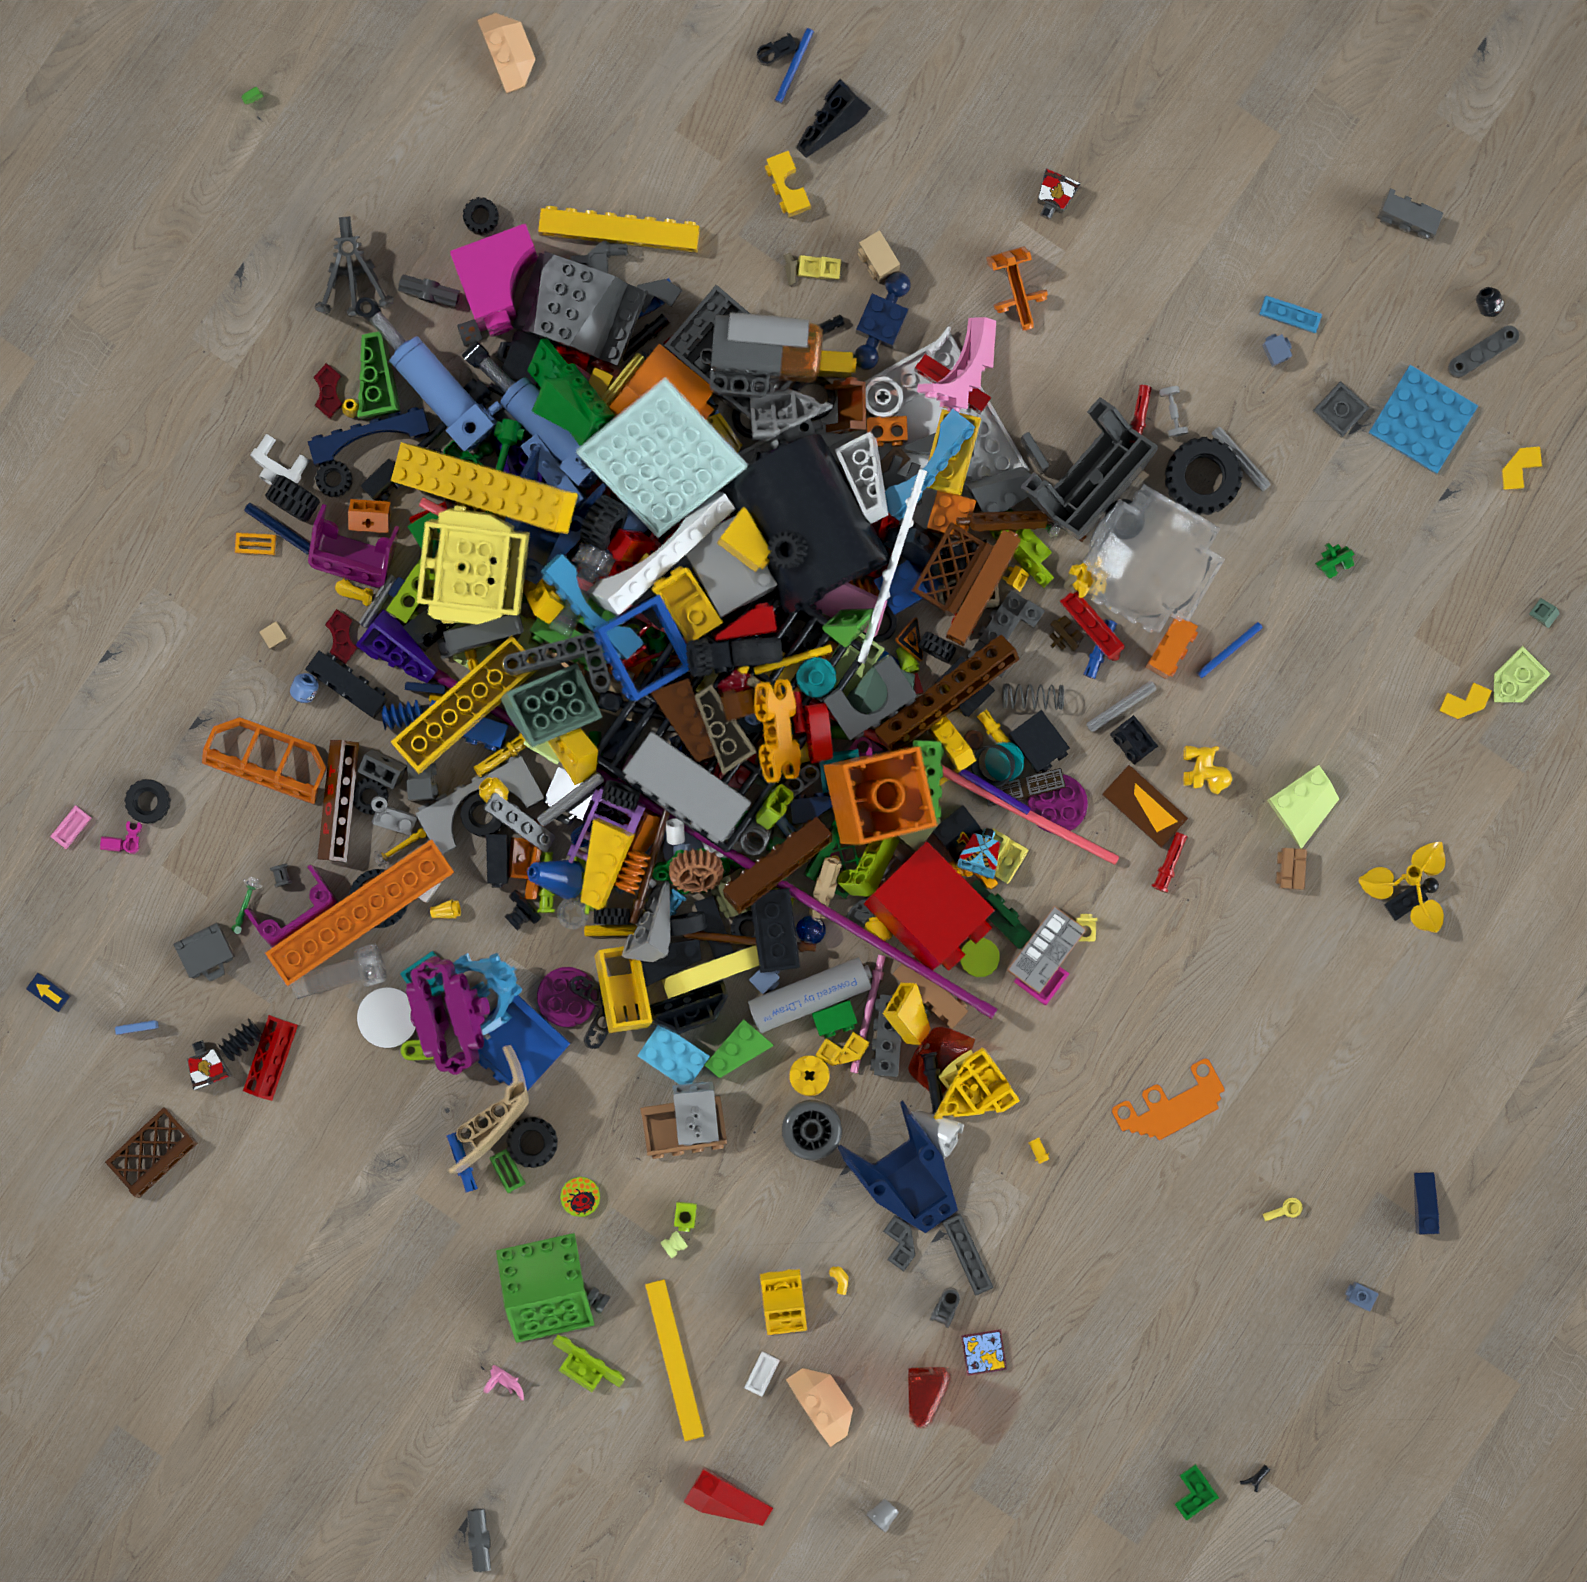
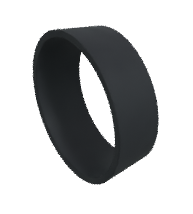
[971,744,1015,788]

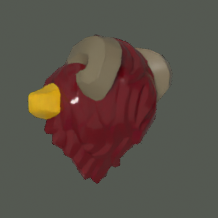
[717,666,760,696]

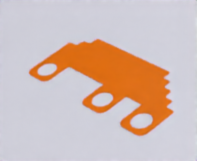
[1112,1058,1225,1141]

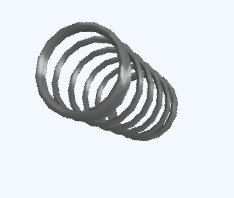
[1002,683,1064,710]
[740,817,774,855]

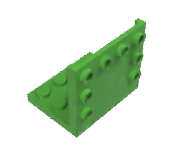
[496,1233,595,1343]

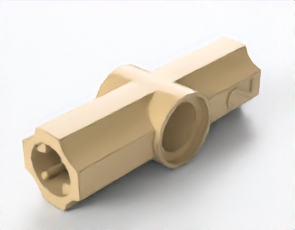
[808,857,841,919]

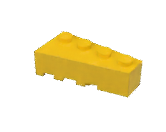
[580,818,635,910]

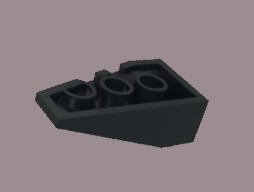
[796,79,871,158]

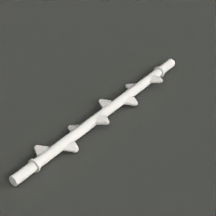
[858,469,927,664]

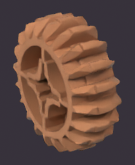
[669,848,724,894]

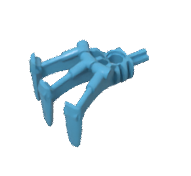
[435,953,522,1035]

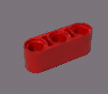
[804,703,833,763]

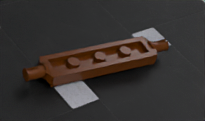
[956,511,1054,532]

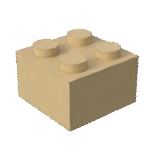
[857,230,900,283]

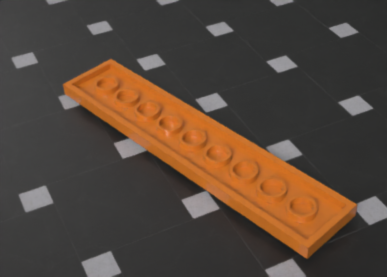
[265,839,455,986]

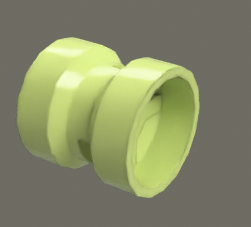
[660,1230,688,1258]

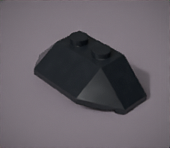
[883,521,952,584]
[649,980,728,1035]

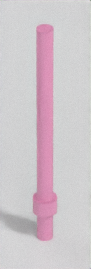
[850,955,886,1073]

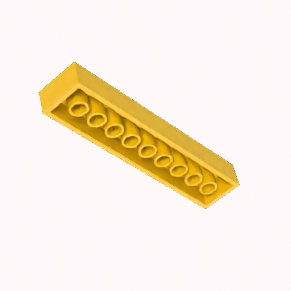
[391,442,578,533]

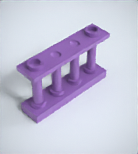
[567,786,646,863]

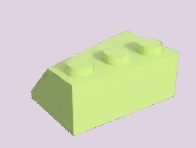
[1267,765,1339,849]

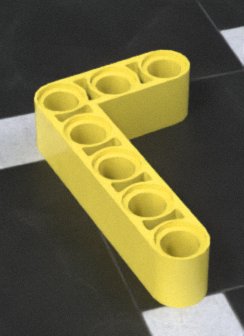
[661,946,759,999]

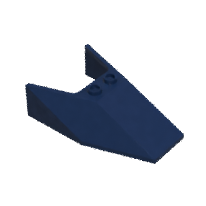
[505,446,607,584]
[837,1100,958,1233]

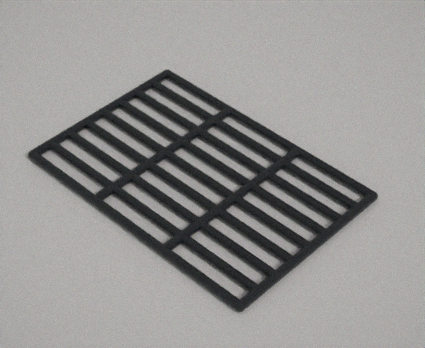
[596,592,870,853]

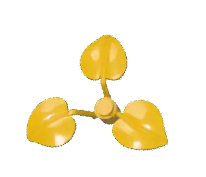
[1358,842,1446,933]

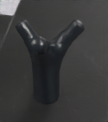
[1240,1465,1270,1492]

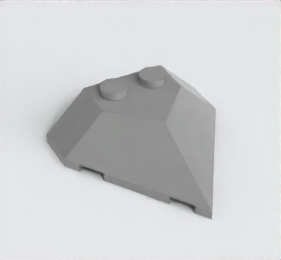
[750,382,832,440]

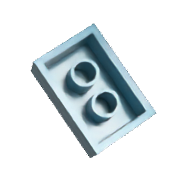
[638,1025,710,1085]

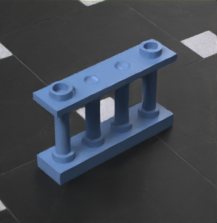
[521,434,586,508]

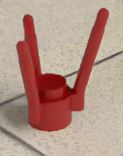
[620,622,663,668]

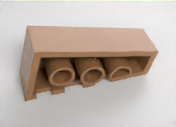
[892,956,969,1029]

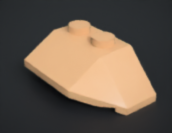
[477,13,536,94]
[786,1368,853,1447]

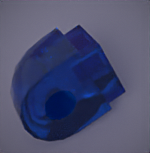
[570,822,592,848]

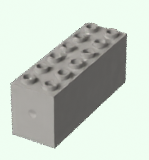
[623,732,751,843]

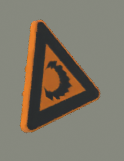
[895,618,923,661]

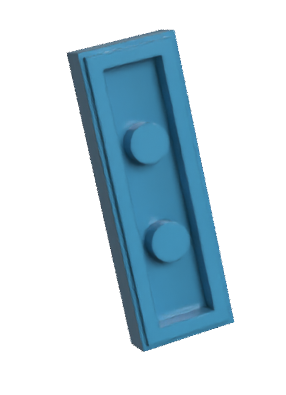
[1259,295,1322,334]

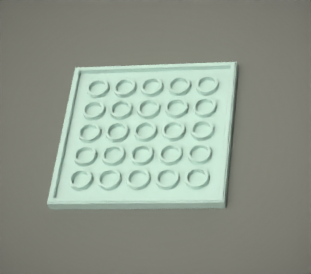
[576,378,748,538]

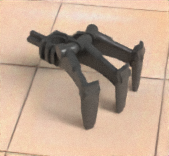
[314,216,394,317]

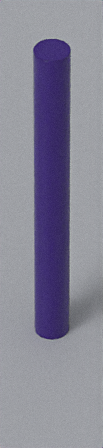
[958,769,1031,815]

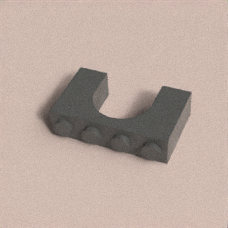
[823,654,917,740]

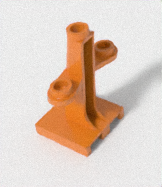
[986,246,1048,330]

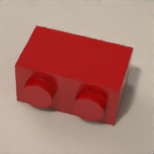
[607,529,655,563]

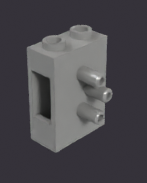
[673,1081,719,1146]

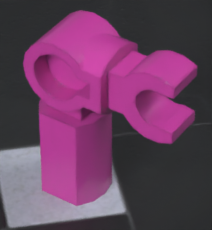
[100,821,142,854]

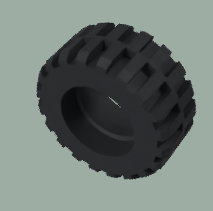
[1165,437,1243,515]

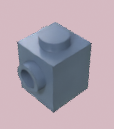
[1262,334,1292,367]
[749,969,780,994]
[1345,1282,1378,1312]

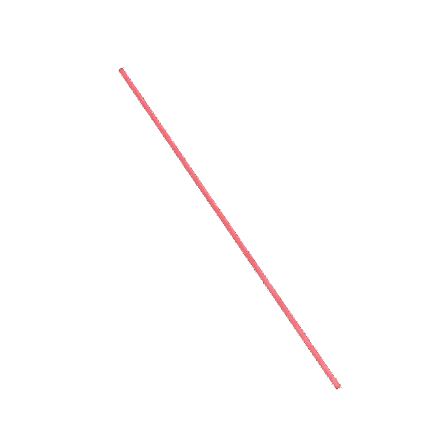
[419,497,1119,865]

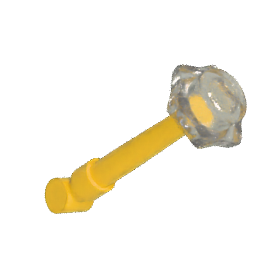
[373,828,427,868]

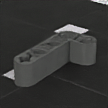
[443,614,524,651]

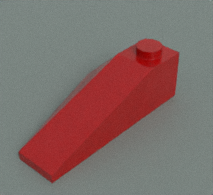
[683,1467,773,1526]

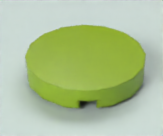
[960,938,1000,977]

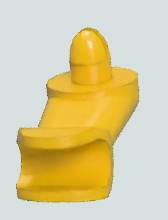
[335,578,374,606]

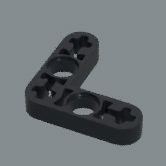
[569,976,609,1049]

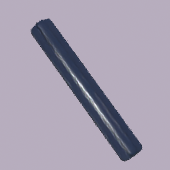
[244,503,310,555]

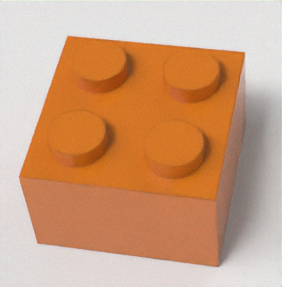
[926,491,976,540]

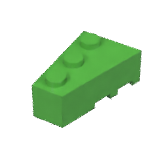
[705,1019,774,1078]

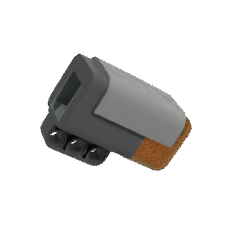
[710,313,823,398]

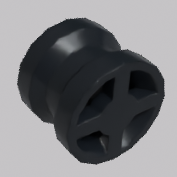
[504,906,529,931]

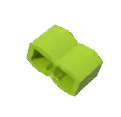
[756,784,793,830]

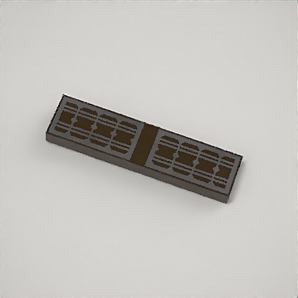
[986,768,1066,807]

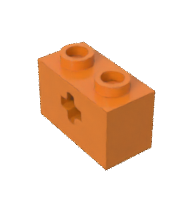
[348,499,391,533]

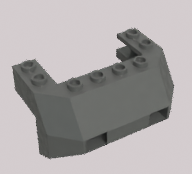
[1021,397,1158,540]

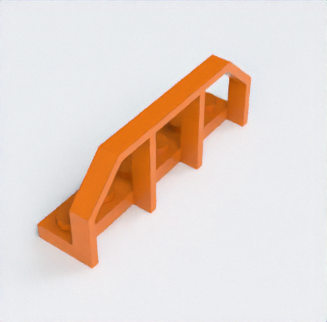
[202,717,326,804]

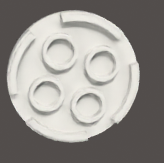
[357,988,416,1048]

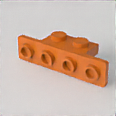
[508,819,544,900]

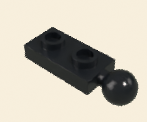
[1383,877,1439,921]

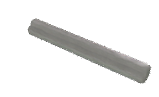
[1212,427,1270,491]
[1086,681,1156,732]
[537,772,604,826]

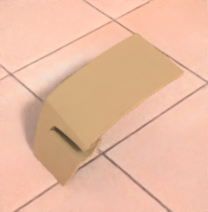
[448,1045,529,1173]

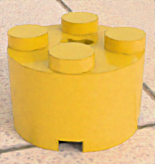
[789,1055,830,1096]

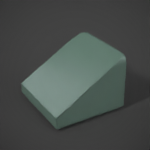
[1529,598,1560,628]

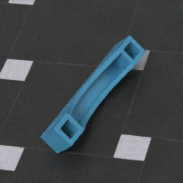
[885,409,975,521]
[541,554,644,659]

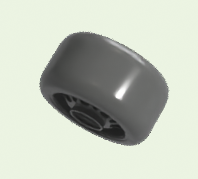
[782,1100,842,1161]

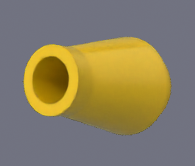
[342,398,359,418]
[430,899,461,919]

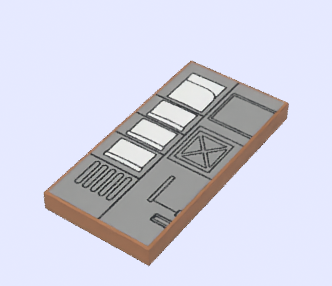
[1007,906,1087,994]

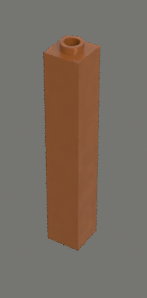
[946,530,1021,647]

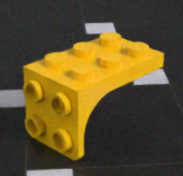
[652,566,723,642]

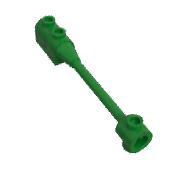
[459,419,525,571]

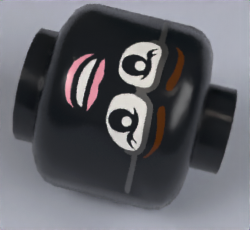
[1476,287,1505,317]

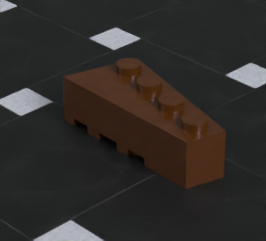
[651,679,716,762]

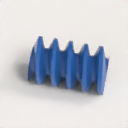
[382,700,424,731]

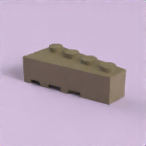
[695,685,757,774]

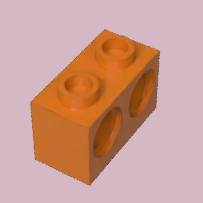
[866,416,908,447]

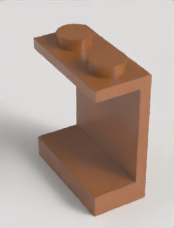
[825,377,866,434]

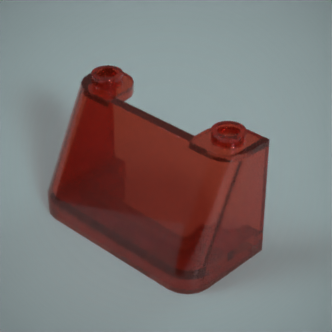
[908,1367,951,1428]

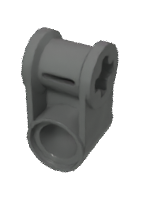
[930,1287,960,1328]

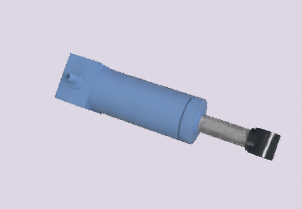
[355,297,502,452]
[462,340,599,489]

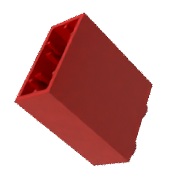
[863,841,994,971]

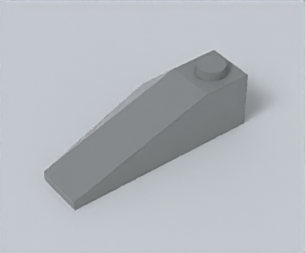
[622,881,670,962]

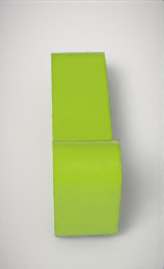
[837,836,899,896]

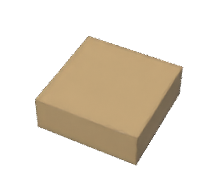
[259,622,287,649]

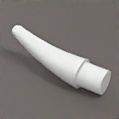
[926,327,951,356]

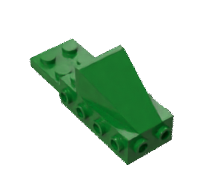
[527,339,615,446]

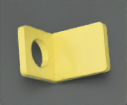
[1075,914,1097,941]

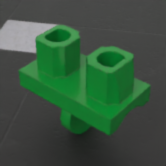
[1315,543,1354,579]

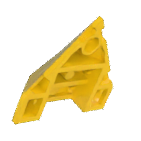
[934,1047,1020,1119]

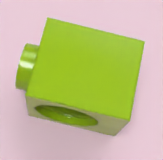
[674,1201,697,1232]

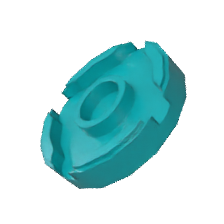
[796,658,836,698]
[985,742,1024,781]

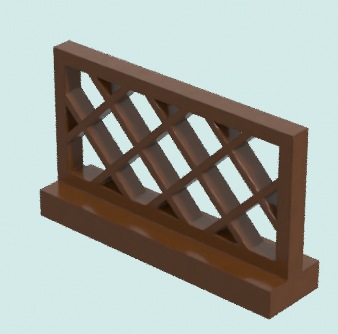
[911,522,994,617]
[105,1107,198,1198]

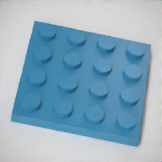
[1369,365,1478,474]

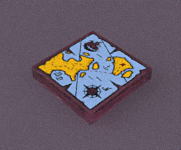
[961,1329,1007,1376]

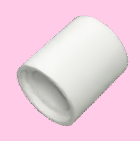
[666,819,685,845]

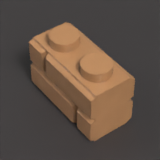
[1275,848,1307,890]

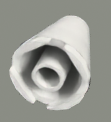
[911,1110,964,1159]

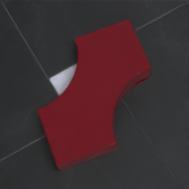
[313,363,343,419]
[325,609,358,665]

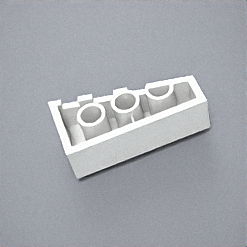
[835,431,888,524]

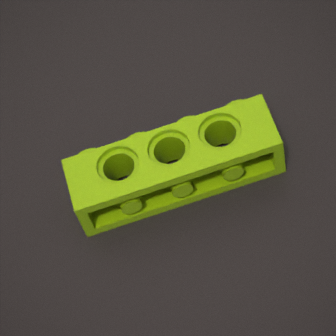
[386,556,436,624]

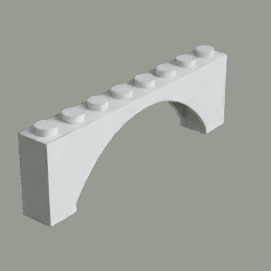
[587,491,735,615]

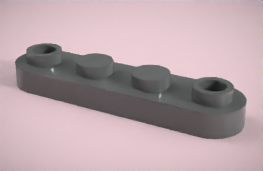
[1448,325,1519,378]

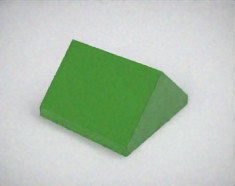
[823,608,874,648]

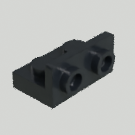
[1110,715,1158,765]

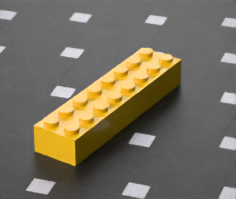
[391,636,539,775]

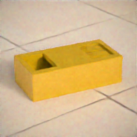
[594,946,652,1033]

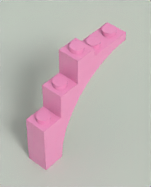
[917,317,996,413]

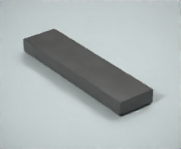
[942,1214,994,1296]

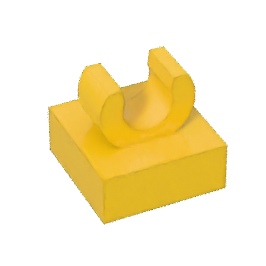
[1002,565,1030,592]

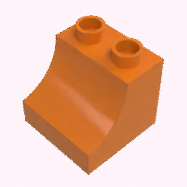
[608,344,714,420]
[823,746,937,845]

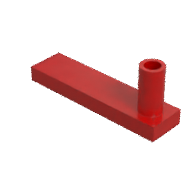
[1060,591,1125,661]

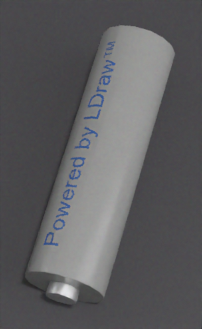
[748,957,872,1033]

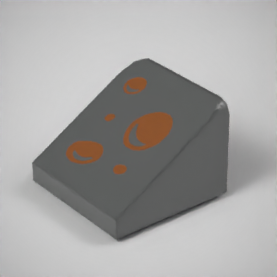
[457,319,483,346]

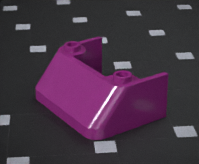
[308,504,399,587]
[244,865,339,948]

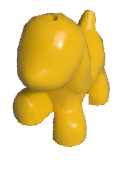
[1183,746,1232,794]

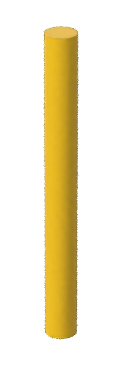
[753,644,833,675]

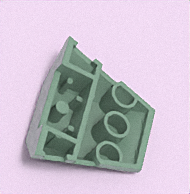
[846,661,915,729]

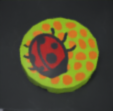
[560,1177,601,1217]

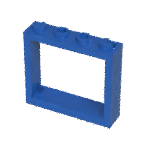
[593,594,690,701]

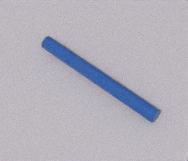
[775,28,814,103]
[1197,622,1263,679]

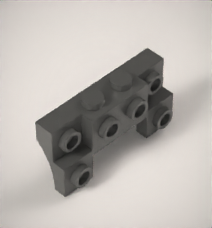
[967,590,1045,678]

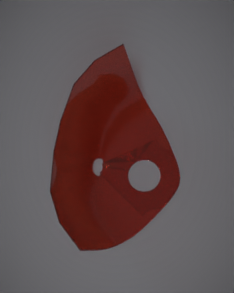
[908,1027,975,1095]

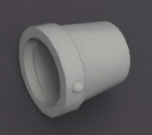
[866,1499,899,1532]

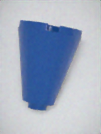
[527,860,584,900]

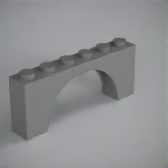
[415,756,545,855]

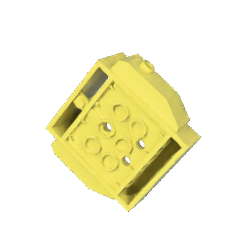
[417,505,530,624]

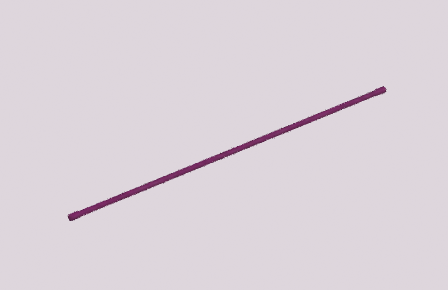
[432,667,998,1019]

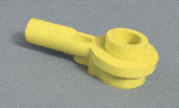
[1263,1197,1303,1222]

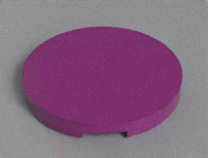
[1028,774,1088,833]
[537,967,597,1027]

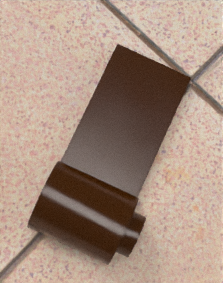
[720,687,766,721]

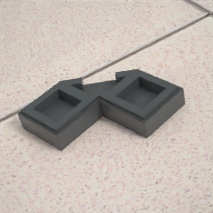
[637,279,683,313]
[883,1215,915,1272]

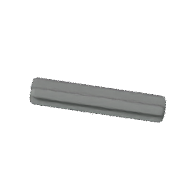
[359,575,397,629]

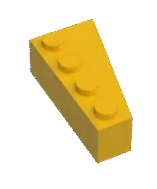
[548,728,598,785]

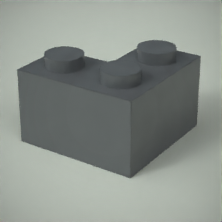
[407,762,439,802]

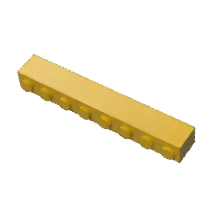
[538,206,700,253]

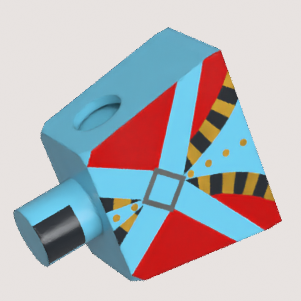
[957,828,1000,879]

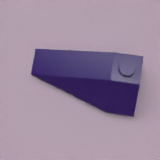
[356,610,438,683]

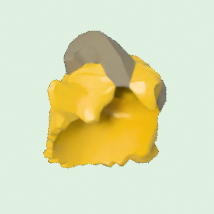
[1064,556,1106,598]

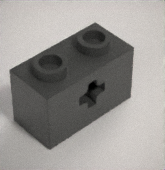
[358,749,407,789]

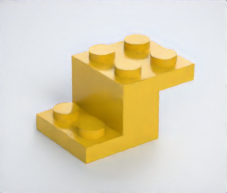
[760,1269,807,1335]

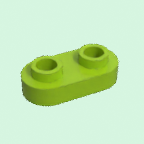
[401,1040,434,1061]

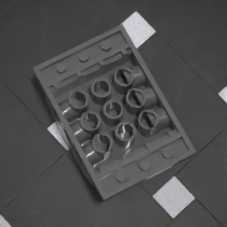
[512,251,648,367]
[664,285,808,420]

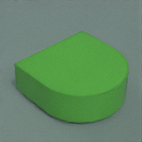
[241,87,264,105]

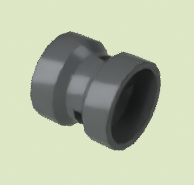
[587,1287,611,1314]

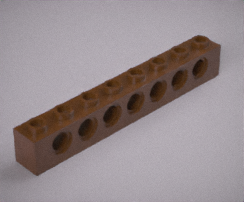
[874,634,1020,752]

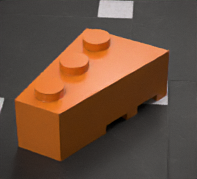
[1146,614,1198,679]

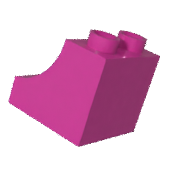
[450,223,538,337]

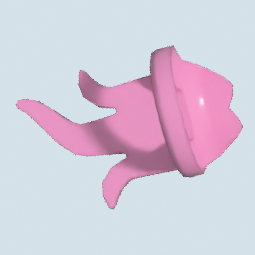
[483,1365,524,1401]

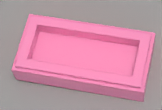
[50,805,92,849]

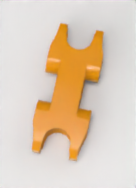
[754,679,801,782]

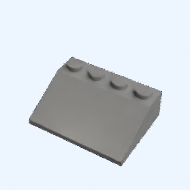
[685,515,777,617]

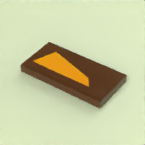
[1102,765,1188,848]

